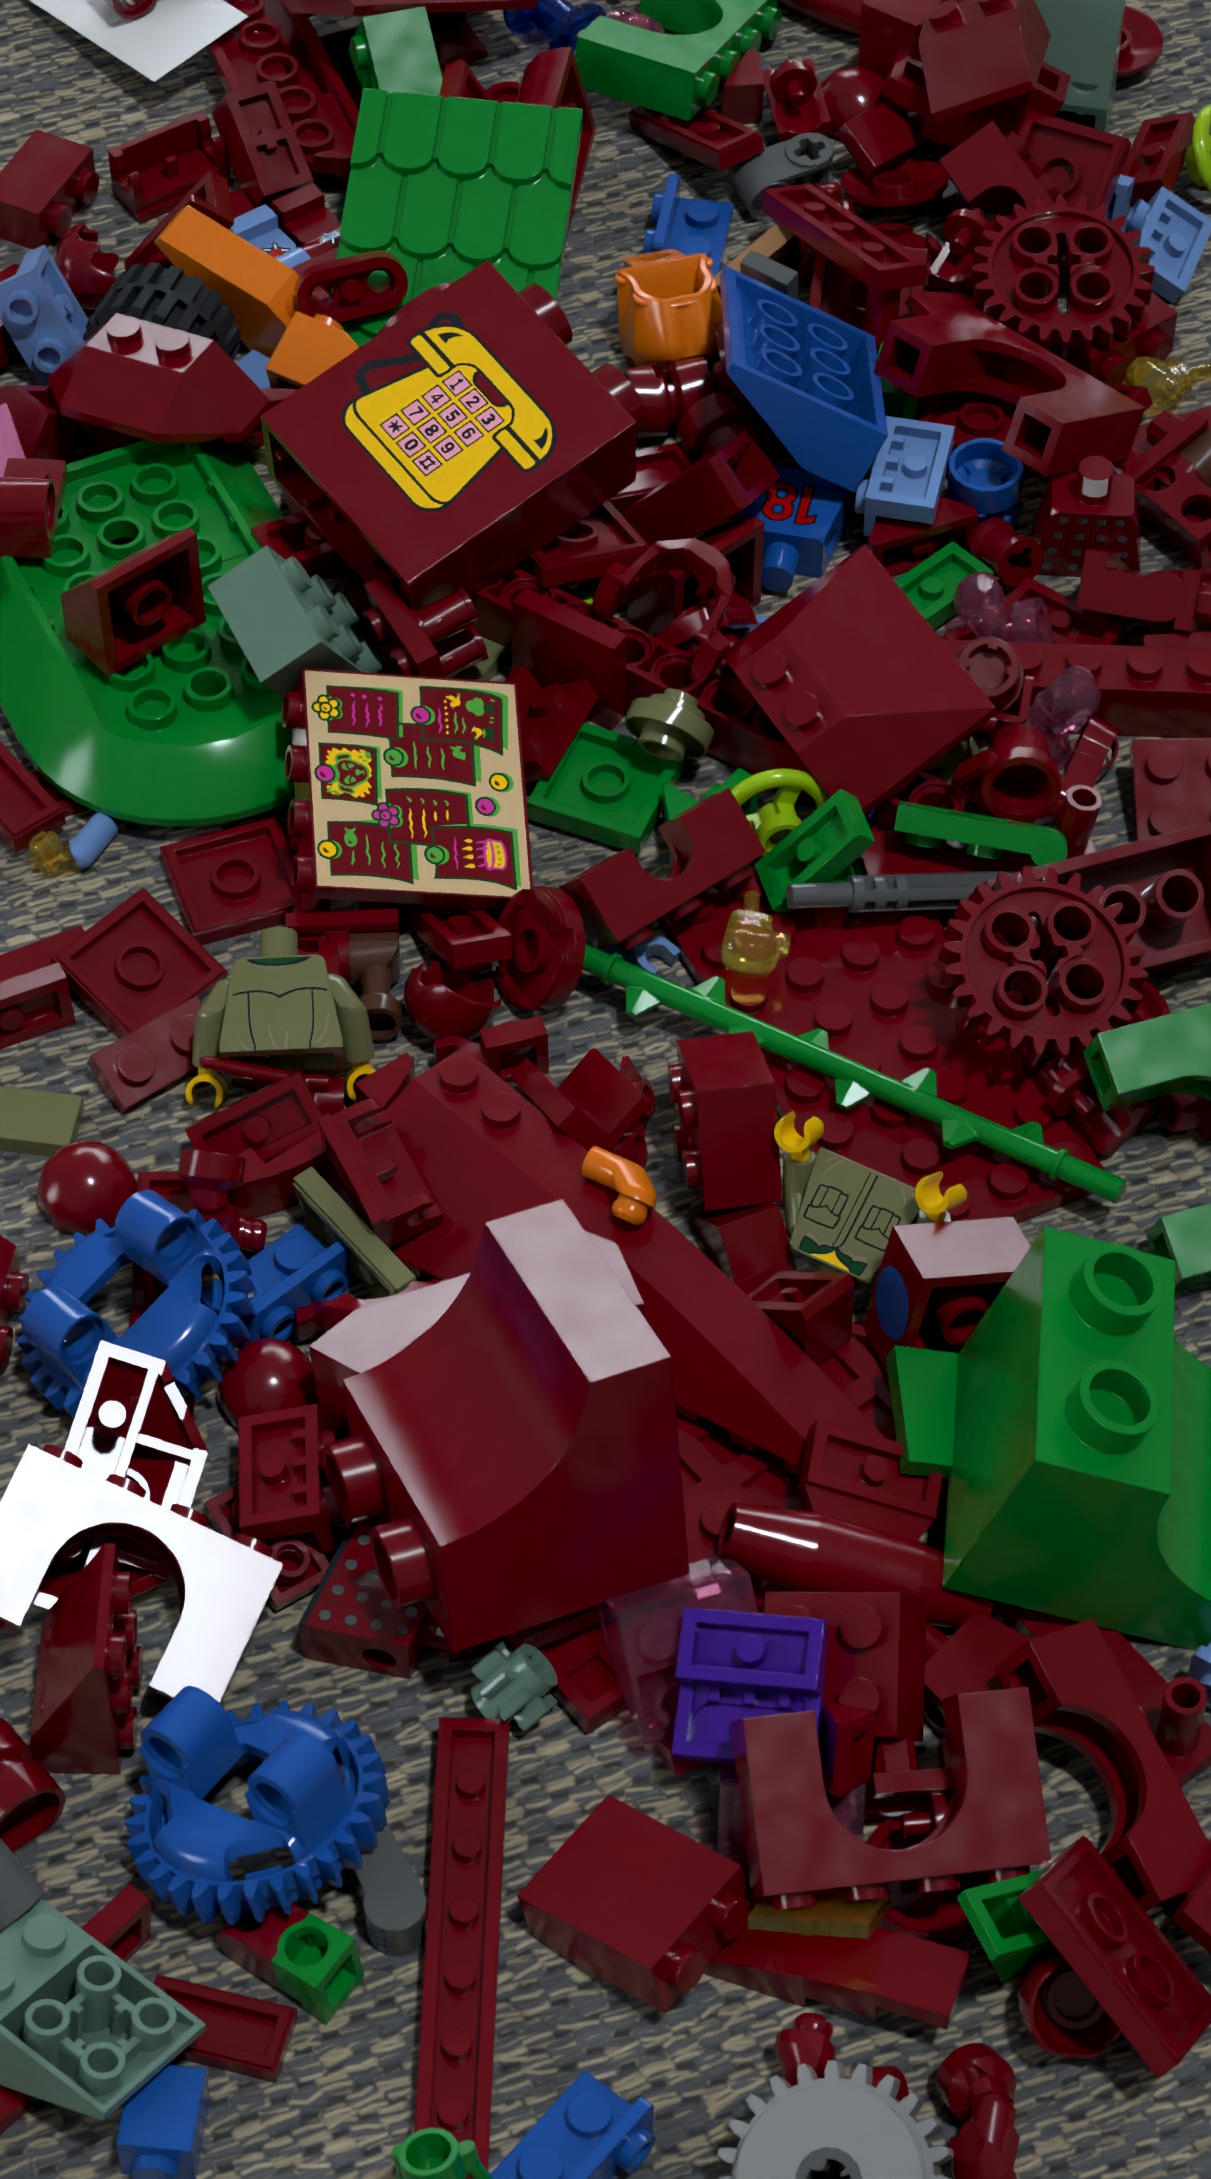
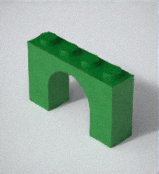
[575,0,782,121]
[1083,1003,1211,1291]

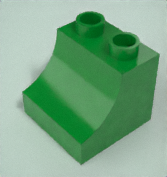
[942,1226,1211,1650]

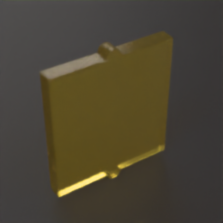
[748,1887,891,1939]

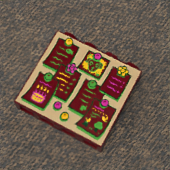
[281,668,533,922]

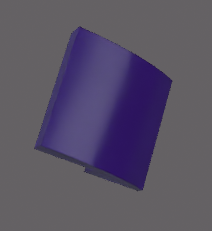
[671,1607,827,1765]

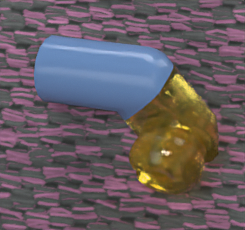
[28,813,118,874]

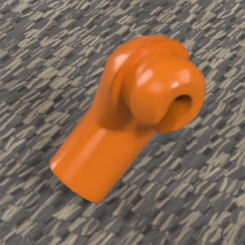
[581,1146,657,1226]

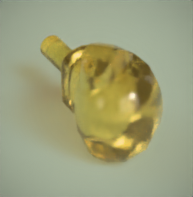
[1125,356,1211,411]
[720,891,791,977]

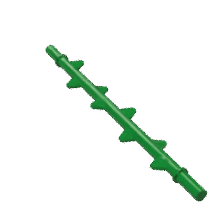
[582,944,1127,1204]

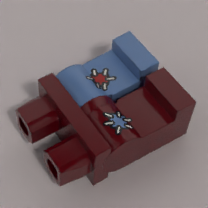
[229,183,341,299]

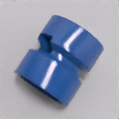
[946,438,1024,532]

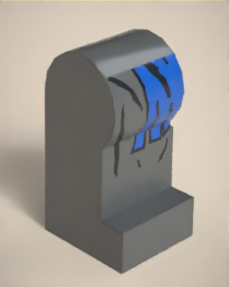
[327,1824,427,1957]

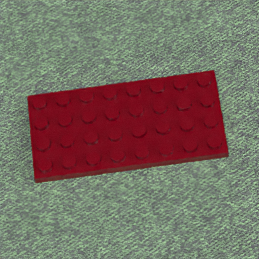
[656,822,1106,1224]

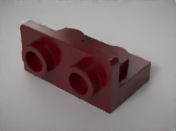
[505,666,599,783]
[238,1403,345,1552]

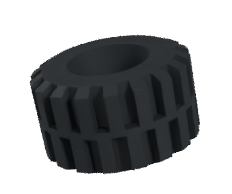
[83,262,241,361]

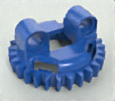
[17,1190,257,1419]
[125,1685,390,1926]

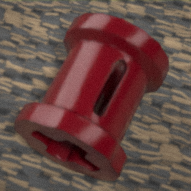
[968,517,1043,587]

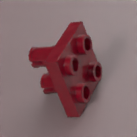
[363,574,489,678]

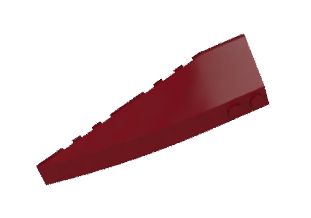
[324,1047,886,1476]

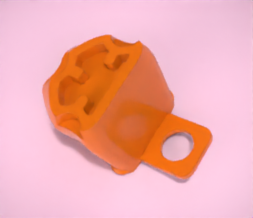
[614,249,723,370]

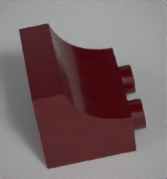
[323,1199,690,1653]

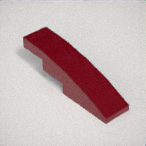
[703,1902,971,2030]

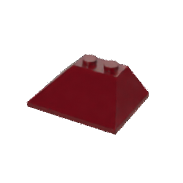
[724,544,999,815]

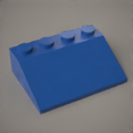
[720,266,888,492]

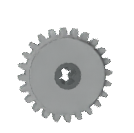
[717,2060,954,2179]

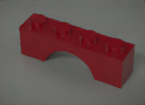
[995,1618,1211,1917]

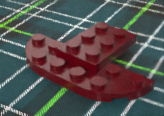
[206,0,444,179]

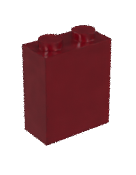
[517,1795,755,2013]

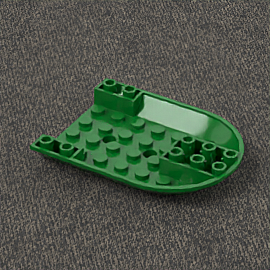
[0,439,295,827]

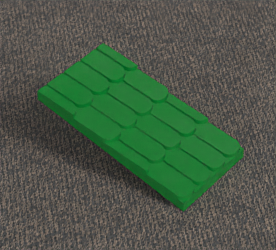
[330,88,583,348]

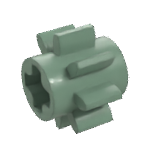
[471,1641,558,1731]

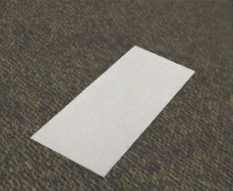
[29,0,249,82]

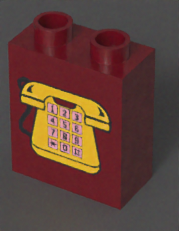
[260,260,647,611]

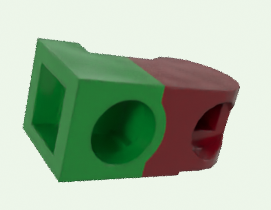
[216,1903,365,2025]

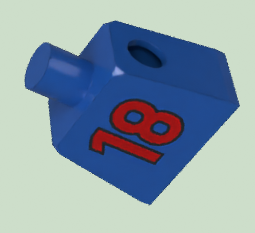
[743,465,854,592]

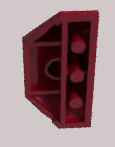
[47,313,272,443]
[31,1340,208,1611]

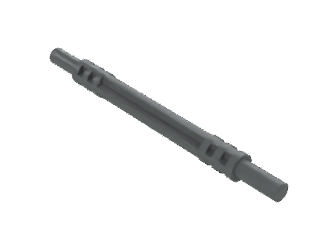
[786,870,1021,913]

